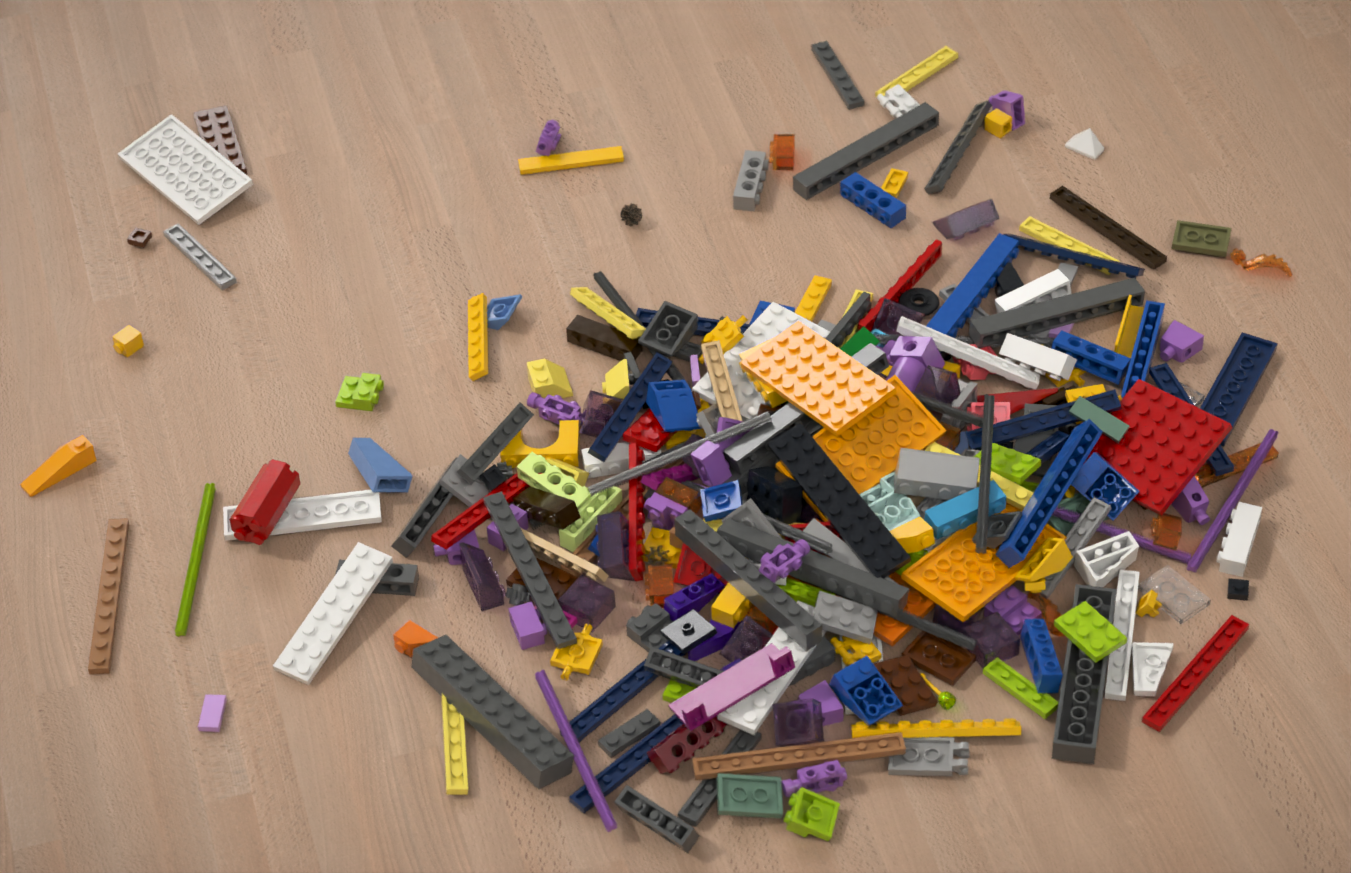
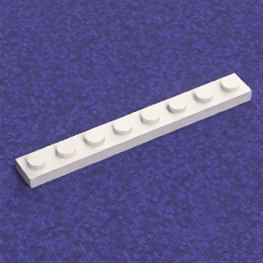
[896,316,1040,390]
[1104,569,1140,701]

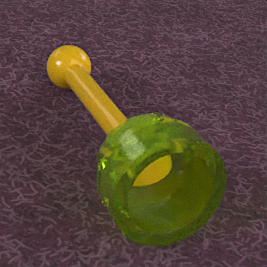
[920,673,956,710]

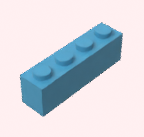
[925,480,1006,540]

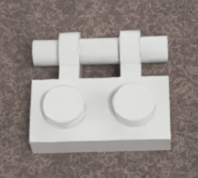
[877,84,920,118]

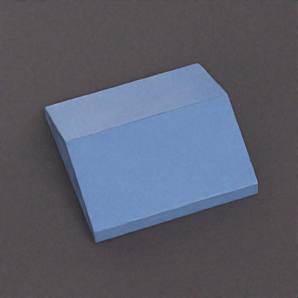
[487,294,522,330]

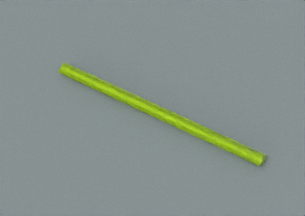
[175,483,216,637]

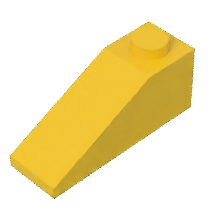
[890,517,935,553]
[1015,537,1073,582]

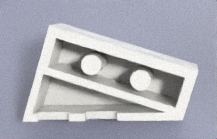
[1074,531,1139,587]

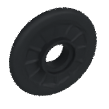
[899,288,939,317]

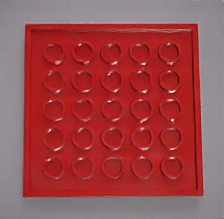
[1084,379,1232,516]

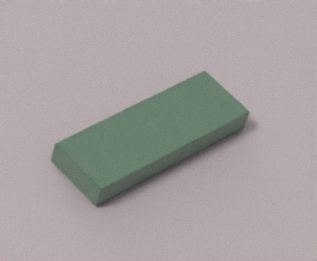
[1069,396,1130,443]

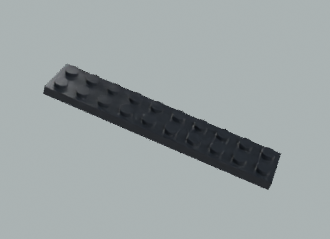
[768,423,911,578]

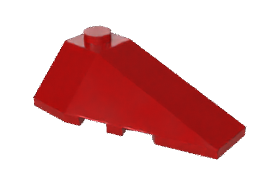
[977,388,1058,415]

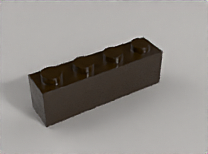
[566,315,642,361]
[512,487,581,530]

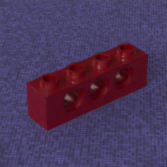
[646,716,728,774]

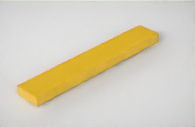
[518,146,624,175]

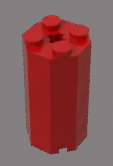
[229,459,301,545]

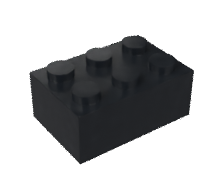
[747,466,803,525]

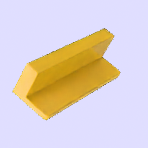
[1114,295,1145,358]

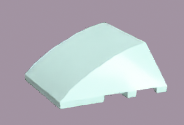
[859,471,920,531]

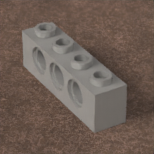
[733,150,769,211]

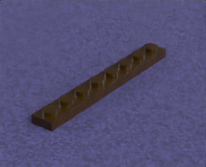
[1050,185,1167,270]

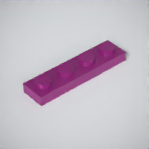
[641,463,699,491]

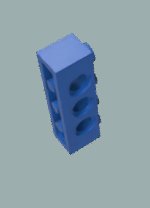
[840,172,906,228]
[1051,330,1131,385]
[1020,619,1063,693]

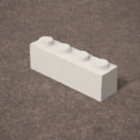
[995,269,1071,313]
[999,333,1077,381]
[581,442,662,479]
[1217,502,1262,577]

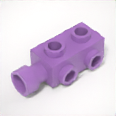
[536,120,561,156]
[527,392,582,425]
[759,539,810,583]
[781,760,847,797]

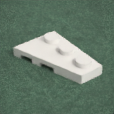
[1131,642,1174,696]

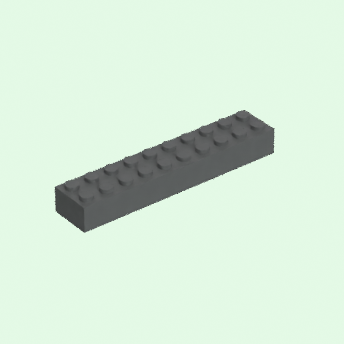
[1052,584,1117,764]
[411,635,574,790]

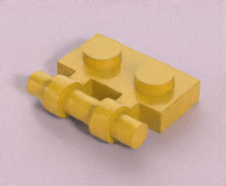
[830,636,881,666]

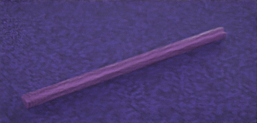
[1186,429,1279,572]
[1052,505,1192,564]
[535,670,617,832]

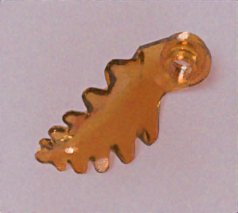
[1230,248,1293,277]
[1027,591,1065,637]

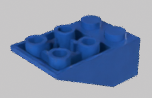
[646,380,701,432]
[1071,452,1140,521]
[829,656,903,726]

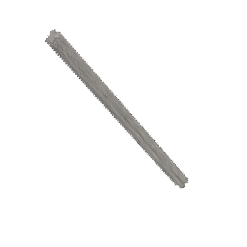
[588,412,772,496]

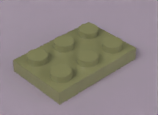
[1172,220,1232,257]

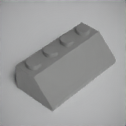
[894,448,980,500]

